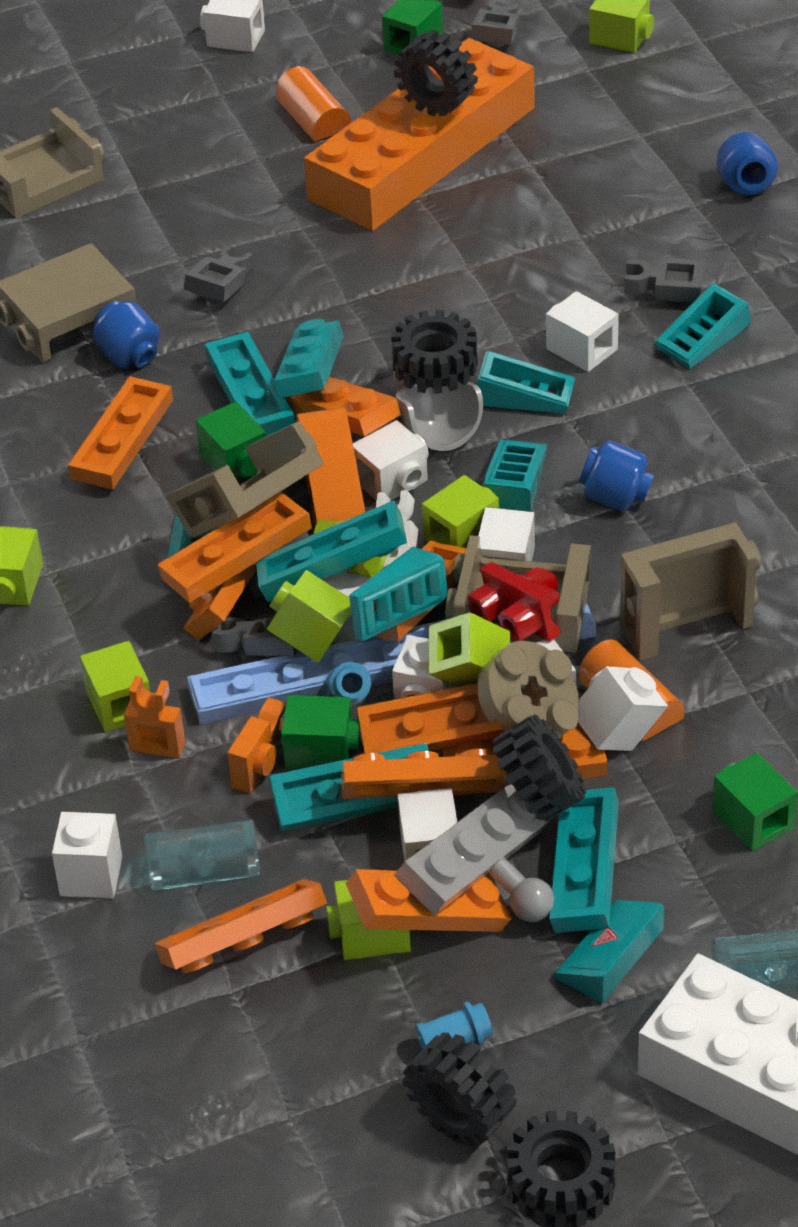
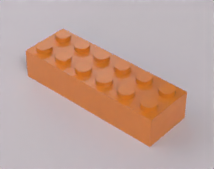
[304,38,535,231]

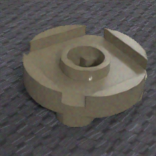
[477,641,579,738]

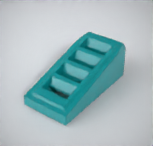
[654,283,751,369]
[476,351,575,414]
[483,439,547,512]
[349,547,448,641]

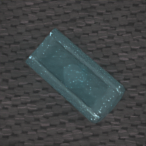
[145,819,261,891]
[712,929,798,991]

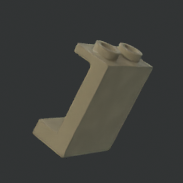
[0,107,105,218]
[0,243,137,363]
[166,421,325,539]
[620,522,761,661]
[446,536,591,653]

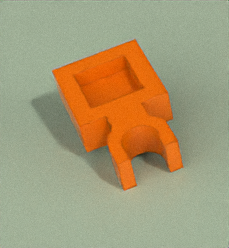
[124,676,185,759]
[227,697,286,794]

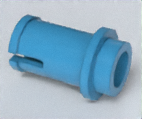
[326,662,371,703]
[415,1001,493,1050]

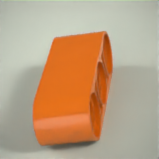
[296,407,365,527]

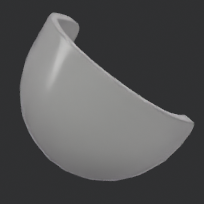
[396,381,483,451]

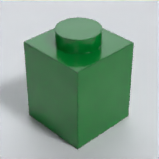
[382,0,443,55]
[195,401,266,482]
[281,695,362,770]
[712,752,798,852]

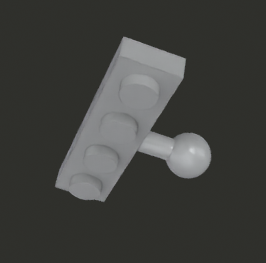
[394,785,554,922]

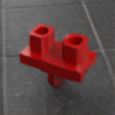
[467,562,561,642]

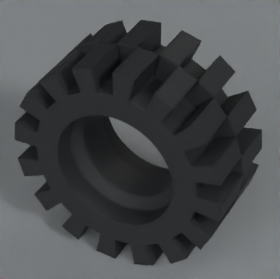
[393,30,478,117]
[391,310,478,394]
[493,714,586,822]
[402,1032,517,1146]
[506,1110,616,1227]

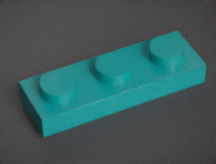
[274,319,344,398]
[205,332,295,436]
[256,500,407,602]
[269,743,429,832]
[549,787,619,933]

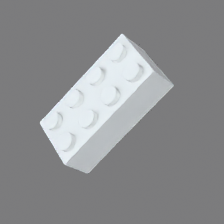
[638,953,798,1155]

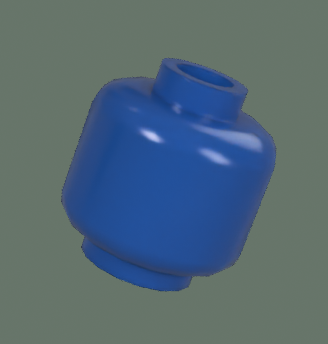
[716,132,778,196]
[92,301,161,369]
[578,440,654,512]

